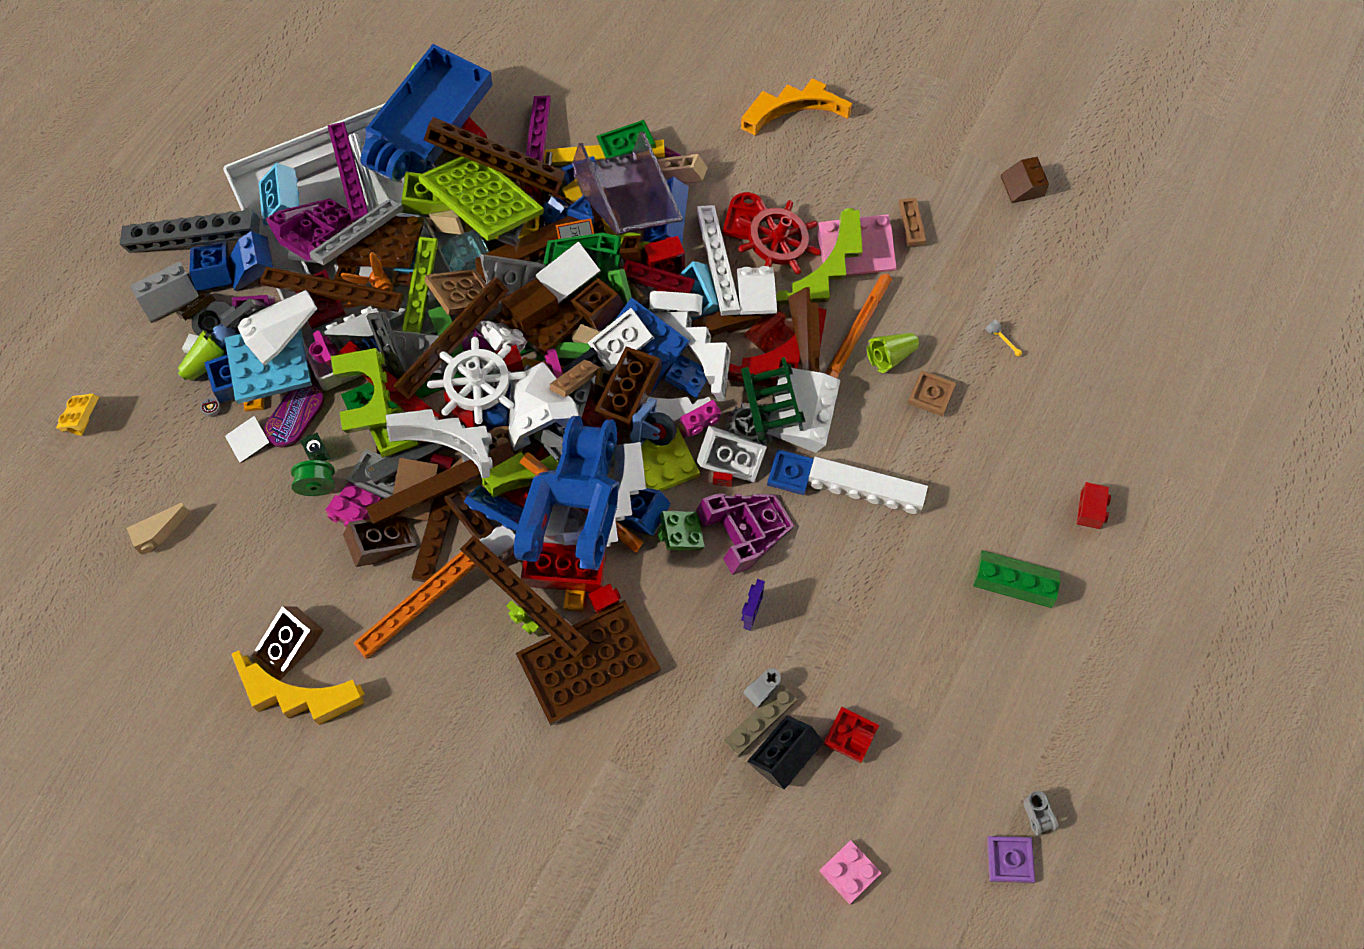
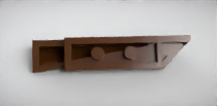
[788,287,820,372]

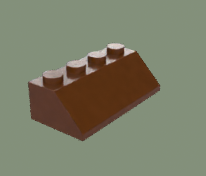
[595,346,662,432]

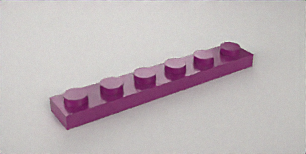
[526,95,551,162]

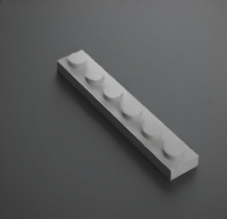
[310,198,403,265]

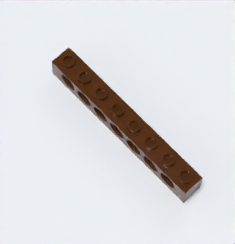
[424,117,565,195]

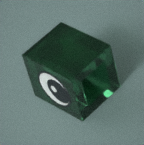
[300,433,331,461]

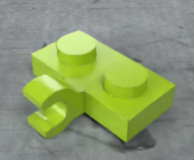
[506,600,543,636]

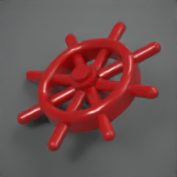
[736,198,821,275]

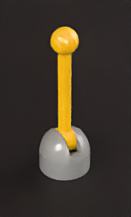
[985,319,1022,356]

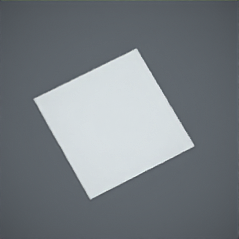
[225,416,269,463]

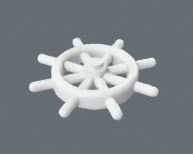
[427,337,526,424]

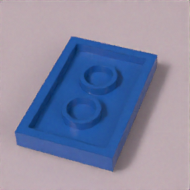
[464,485,523,531]

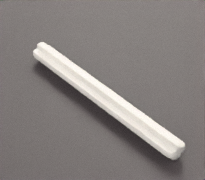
[349,133,379,211]

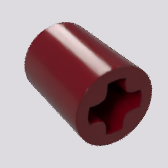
[431,454,456,472]

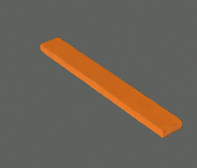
[353,551,476,659]

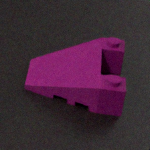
[696,494,794,575]

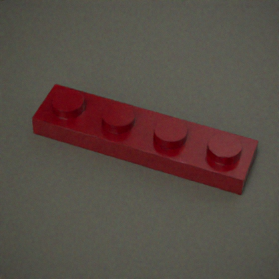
[623,260,695,293]

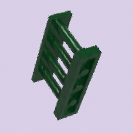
[741,357,806,442]

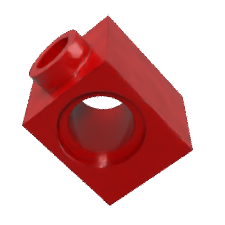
[589,583,621,613]

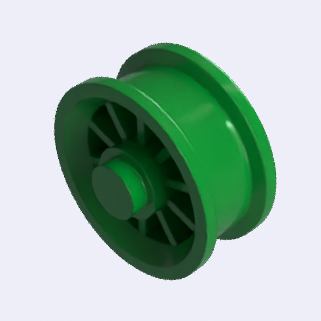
[291,460,335,496]

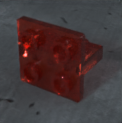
[745,311,795,353]

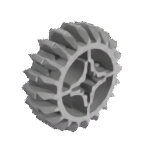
[725,403,772,446]

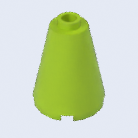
[178,331,225,381]
[866,333,919,373]

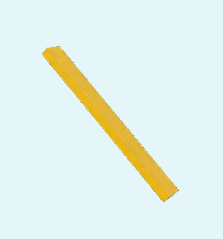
[543,139,665,166]

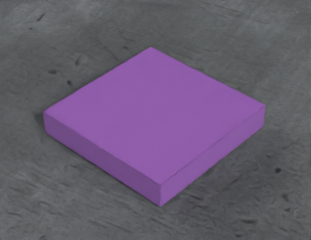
[987,836,1035,883]

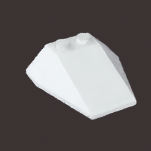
[237,290,318,366]

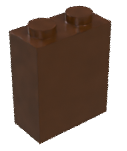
[501,278,560,333]

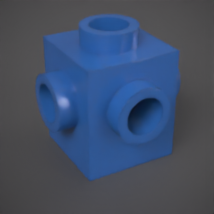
[542,197,570,224]

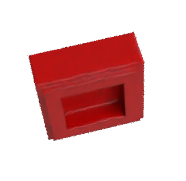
[713,471,733,487]

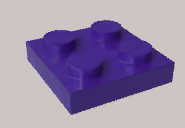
[741,579,765,631]

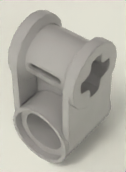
[743,668,781,708]
[1024,791,1058,836]

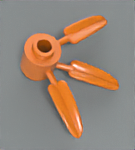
[341,252,394,308]

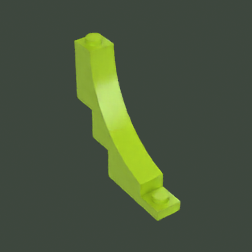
[776,208,863,304]

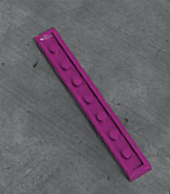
[328,122,369,223]

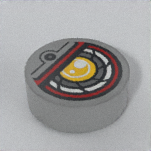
[200,398,221,417]

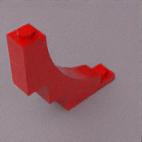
[727,307,827,387]

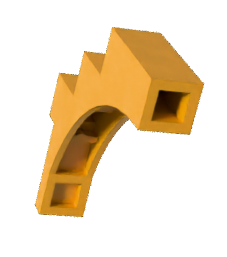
[741,78,852,135]

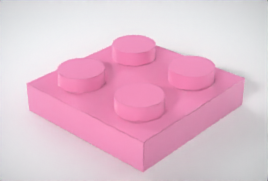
[819,840,881,904]

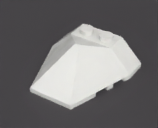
[508,362,579,451]

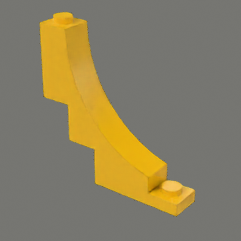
[231,650,365,725]

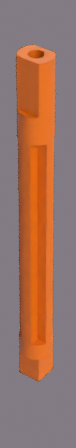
[825,274,892,378]
[519,452,644,553]

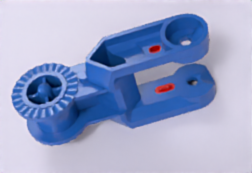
[514,415,619,570]

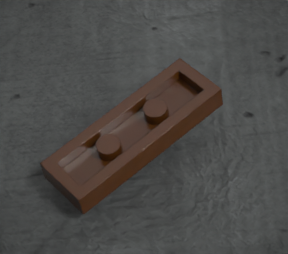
[444,487,494,540]

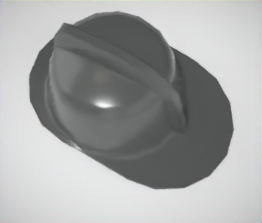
[192,301,231,337]

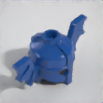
[482,383,511,432]

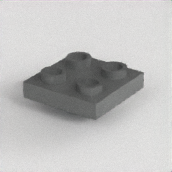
[221,298,267,330]

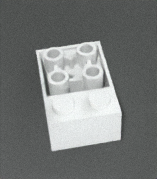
[324,306,378,336]

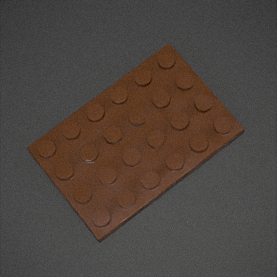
[516,600,661,726]

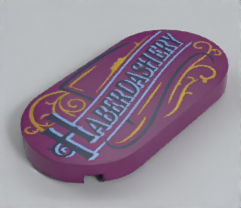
[264,383,324,448]

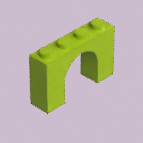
[331,348,393,433]

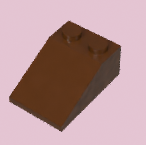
[343,516,417,567]
[251,606,324,680]

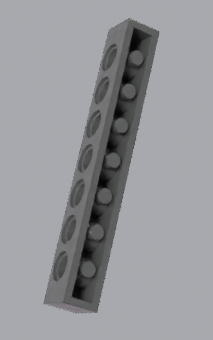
[119,209,260,253]

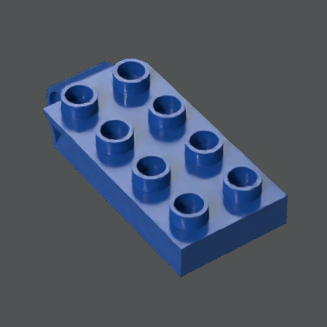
[360,44,493,182]

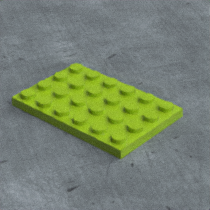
[419,156,544,241]

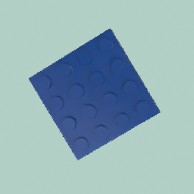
[598,297,690,396]

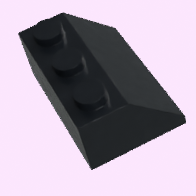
[747,715,824,790]

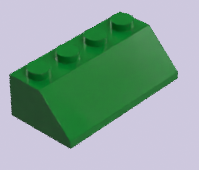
[973,550,1061,608]

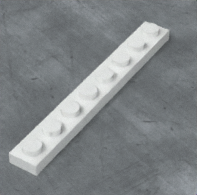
[697,205,740,316]

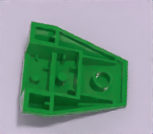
[544,233,622,297]

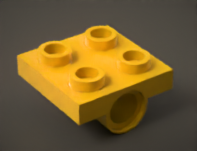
[56,394,99,436]

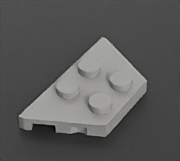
[480,254,546,296]

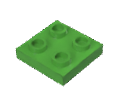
[658,511,705,550]

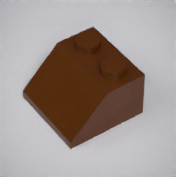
[1001,156,1049,203]
[571,278,625,332]

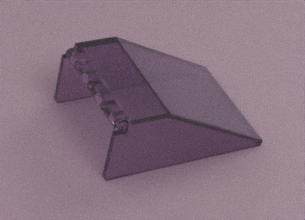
[572,131,683,235]

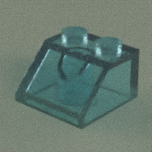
[441,230,489,272]

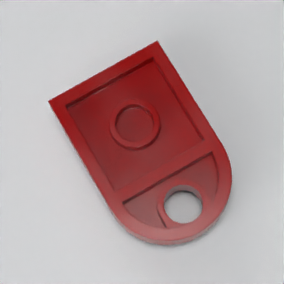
[722,192,763,240]

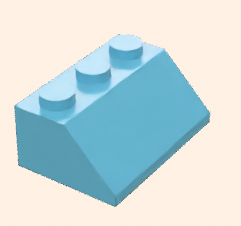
[258,162,300,225]
[679,261,720,321]

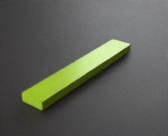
[402,237,439,333]

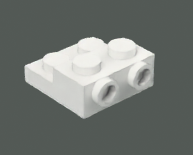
[476,321,527,353]

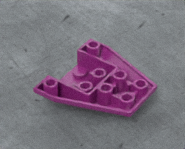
[266,198,352,261]

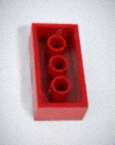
[521,543,606,592]

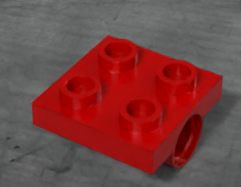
[823,706,879,764]

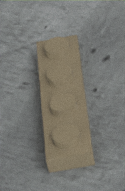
[724,685,797,757]

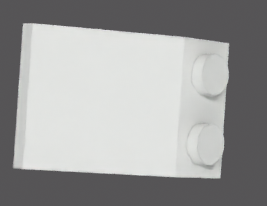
[737,266,777,315]
[697,426,767,482]

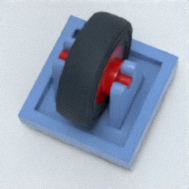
[630,398,677,446]

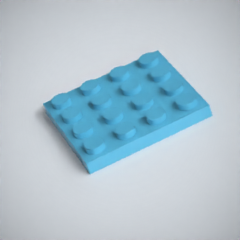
[225,328,312,404]

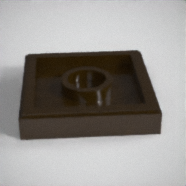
[176,292,216,321]

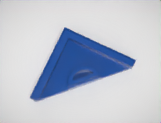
[566,193,594,224]

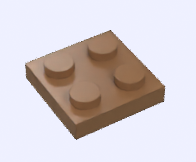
[907,370,956,417]

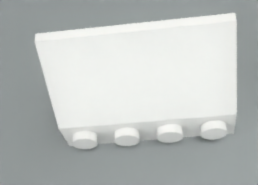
[766,368,840,453]

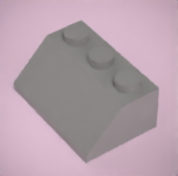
[130,262,199,323]

